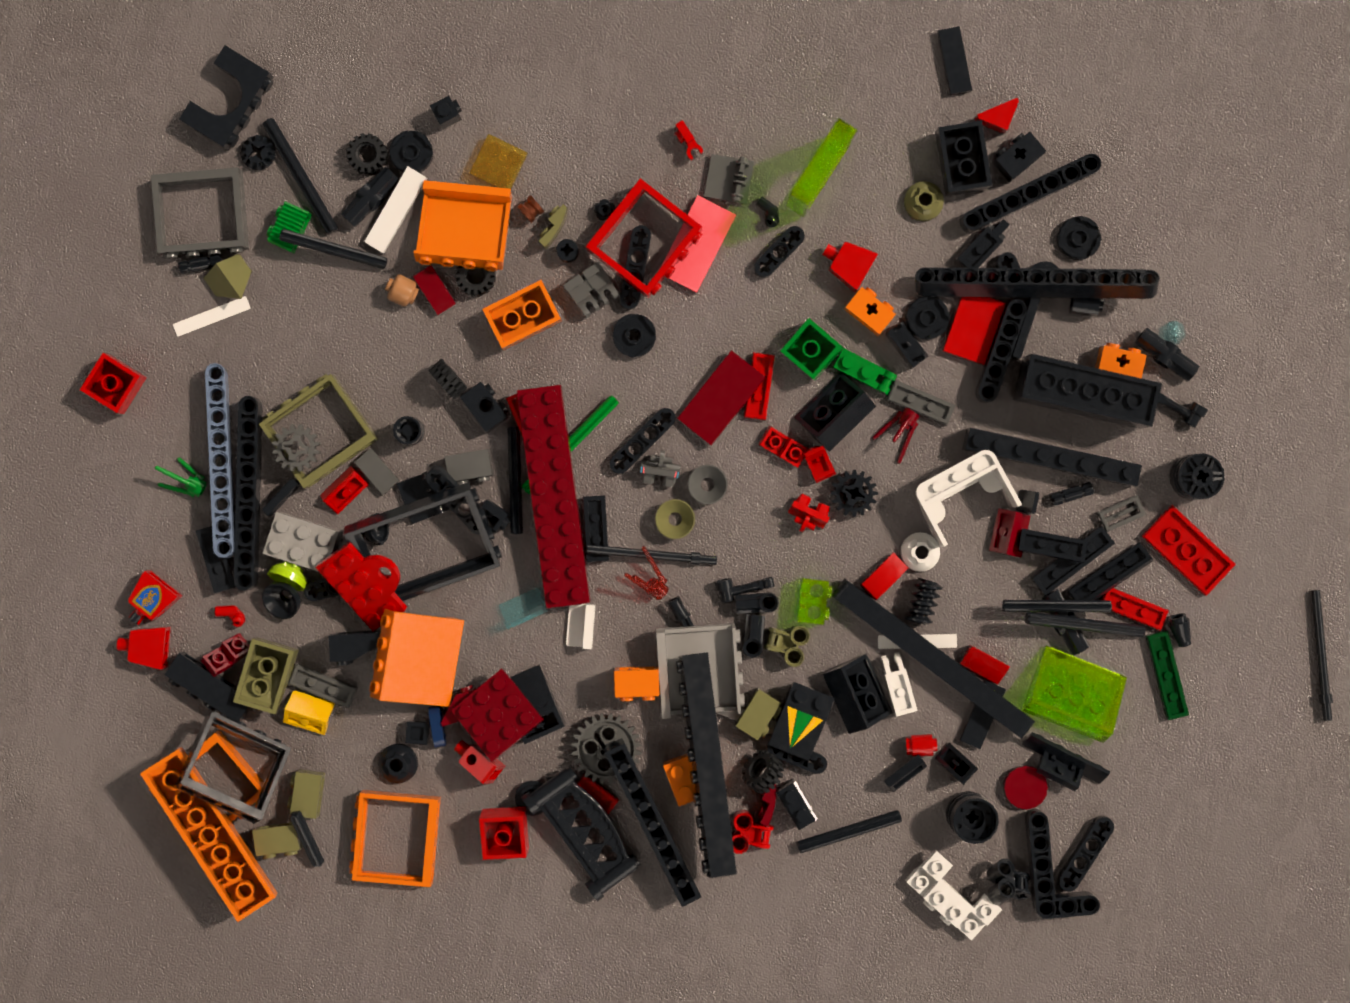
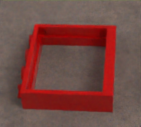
[586,178,703,299]

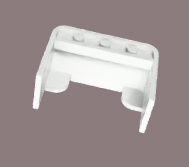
[915,450,1022,547]

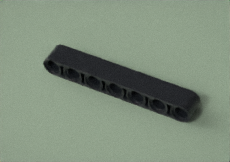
[960,153,1101,233]

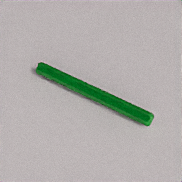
[522,395,619,494]

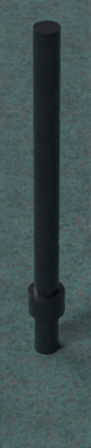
[586,544,717,566]
[1311,590,1333,721]

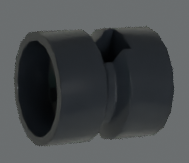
[393,416,425,445]

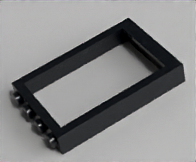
[344,482,502,601]

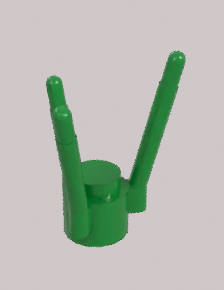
[155,457,207,498]

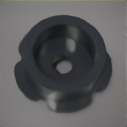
[594,199,616,221]

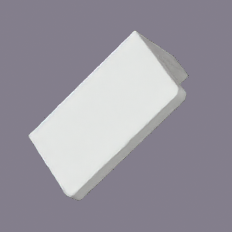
[566,604,595,649]

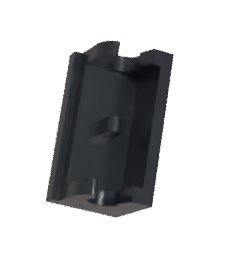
[885,321,928,369]

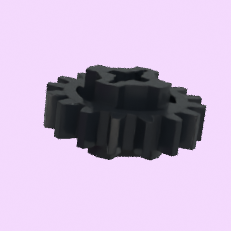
[830,470,878,517]

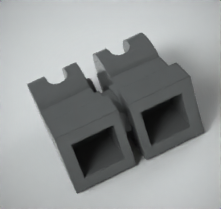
[563,261,620,318]

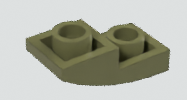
[539,204,568,249]

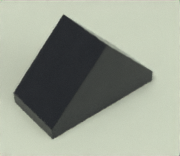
[935,742,978,785]

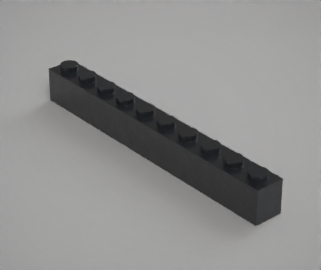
[676,652,737,878]

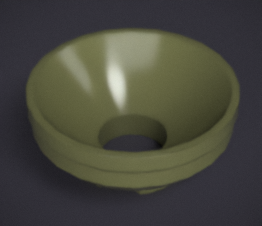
[904,181,944,221]
[655,499,695,539]

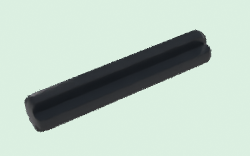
[289,811,324,867]

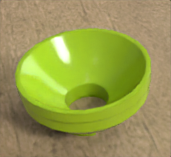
[267,561,307,591]

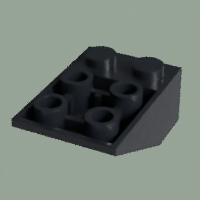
[510,664,566,744]

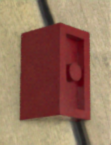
[989,508,1031,558]

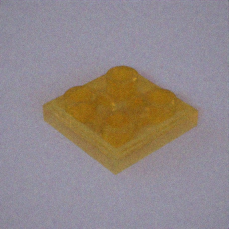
[470,134,528,189]

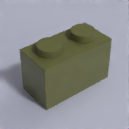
[735,688,782,740]
[287,769,326,819]
[252,822,303,859]

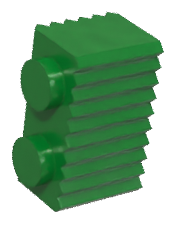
[266,201,312,254]

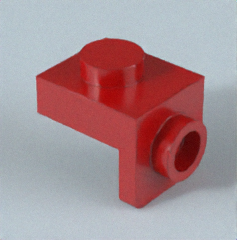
[804,445,836,483]

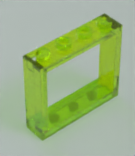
[786,118,857,218]

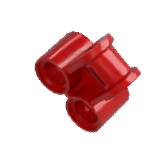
[732,810,774,854]

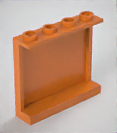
[414,180,512,271]
[369,609,464,707]

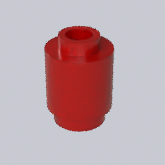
[906,734,938,757]

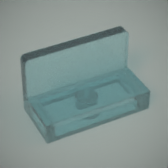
[499,588,549,630]

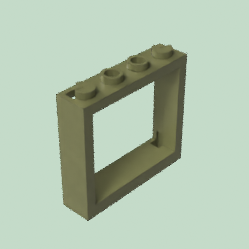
[259,374,379,489]

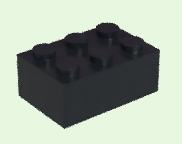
[935,120,992,196]

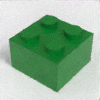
[781,318,843,381]

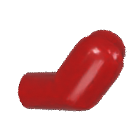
[215,605,245,627]

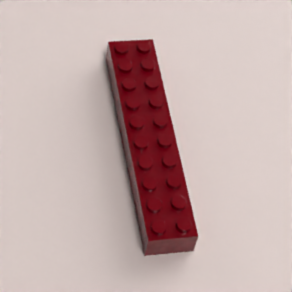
[517,384,591,609]

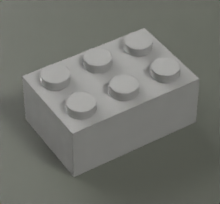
[263,512,343,572]

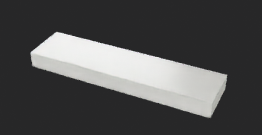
[365,166,427,253]

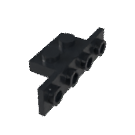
[1022,732,1110,791]

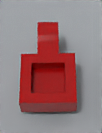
[674,120,703,161]

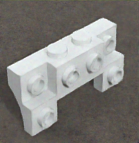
[905,850,1002,940]

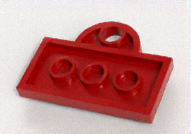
[315,542,407,631]

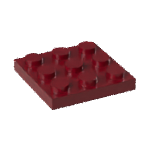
[451,668,544,762]

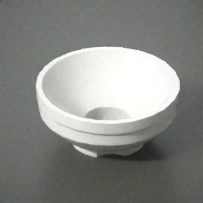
[900,532,940,572]

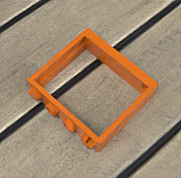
[148,730,264,826]
[349,790,441,887]

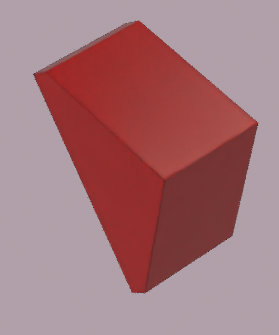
[974,97,1019,134]

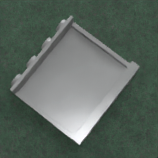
[656,623,745,719]

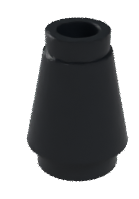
[1168,613,1192,647]

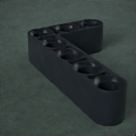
[1025,809,1100,919]

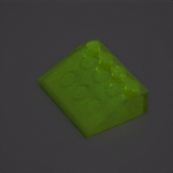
[1022,645,1127,743]

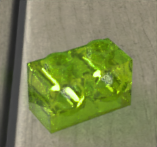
[797,578,832,625]

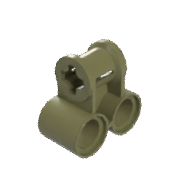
[763,625,810,667]

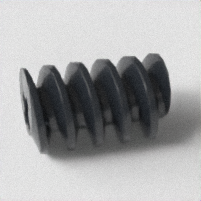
[905,577,943,625]

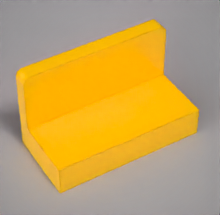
[283,691,334,735]

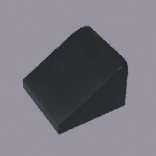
[1016,490,1039,514]

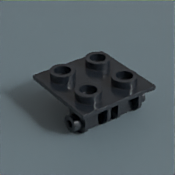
[397,471,451,524]

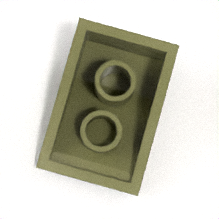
[233,637,299,714]

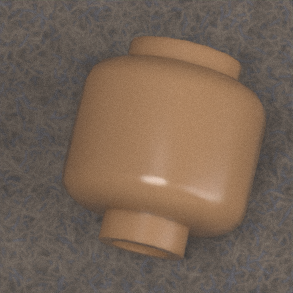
[385,274,419,307]

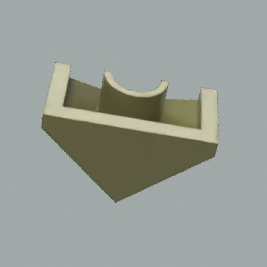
[204,254,252,299]

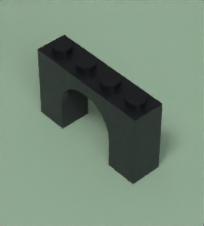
[179,45,274,150]

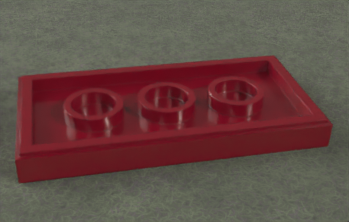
[677,350,766,446]

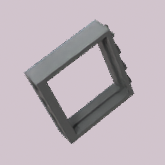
[151,167,249,259]

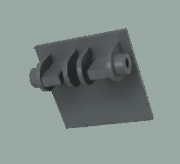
[704,154,754,204]

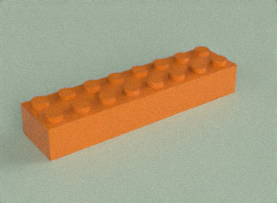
[140,747,278,922]

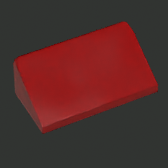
[320,466,369,514]
[960,645,1010,685]

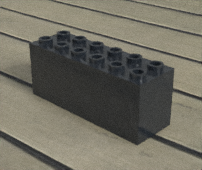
[1013,354,1162,429]

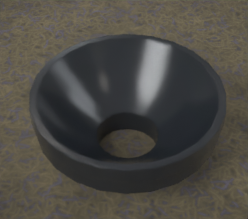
[262,581,301,619]
[378,743,418,783]

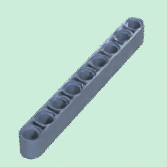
[205,363,235,558]

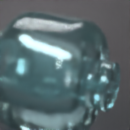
[1163,321,1186,345]

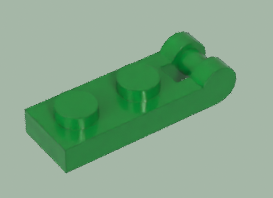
[833,348,897,395]

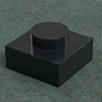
[405,721,430,745]

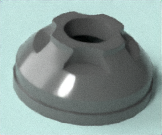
[688,465,728,504]

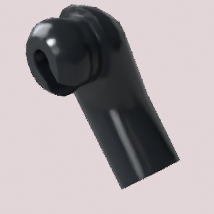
[756,196,779,228]

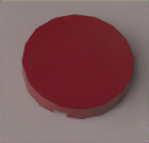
[1004,766,1048,810]

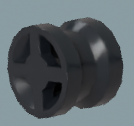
[556,239,579,263]

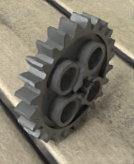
[571,713,642,784]

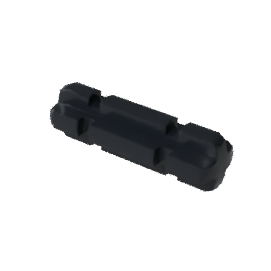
[178,254,222,274]
[1051,482,1094,506]

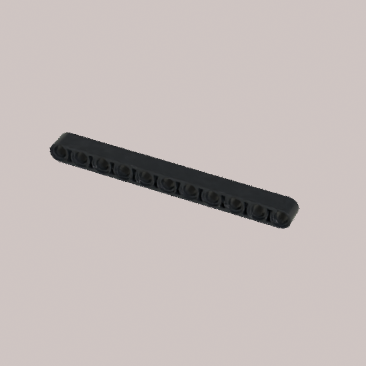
[915,267,1160,299]
[831,578,1035,739]

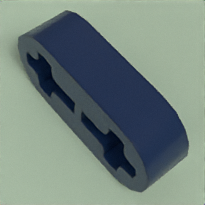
[429,706,447,748]

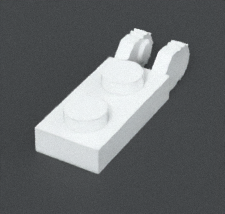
[881,652,917,717]

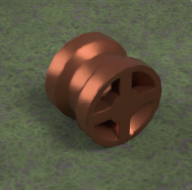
[517,195,544,223]

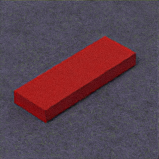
[744,352,775,420]
[1101,588,1169,631]

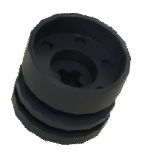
[1169,453,1225,500]
[946,791,999,844]

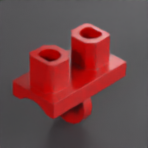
[788,494,830,533]

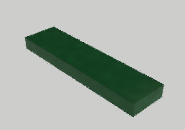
[1145,630,1189,721]

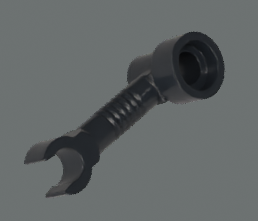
[1158,393,1208,428]
[715,577,774,603]

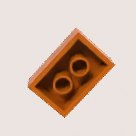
[482,280,562,350]

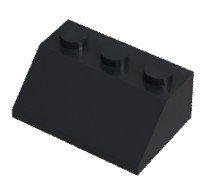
[794,372,876,452]
[823,653,893,734]

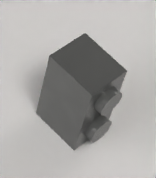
[444,449,494,485]

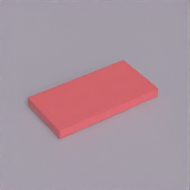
[661,195,736,293]

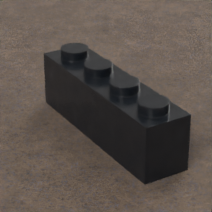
[164,652,251,721]

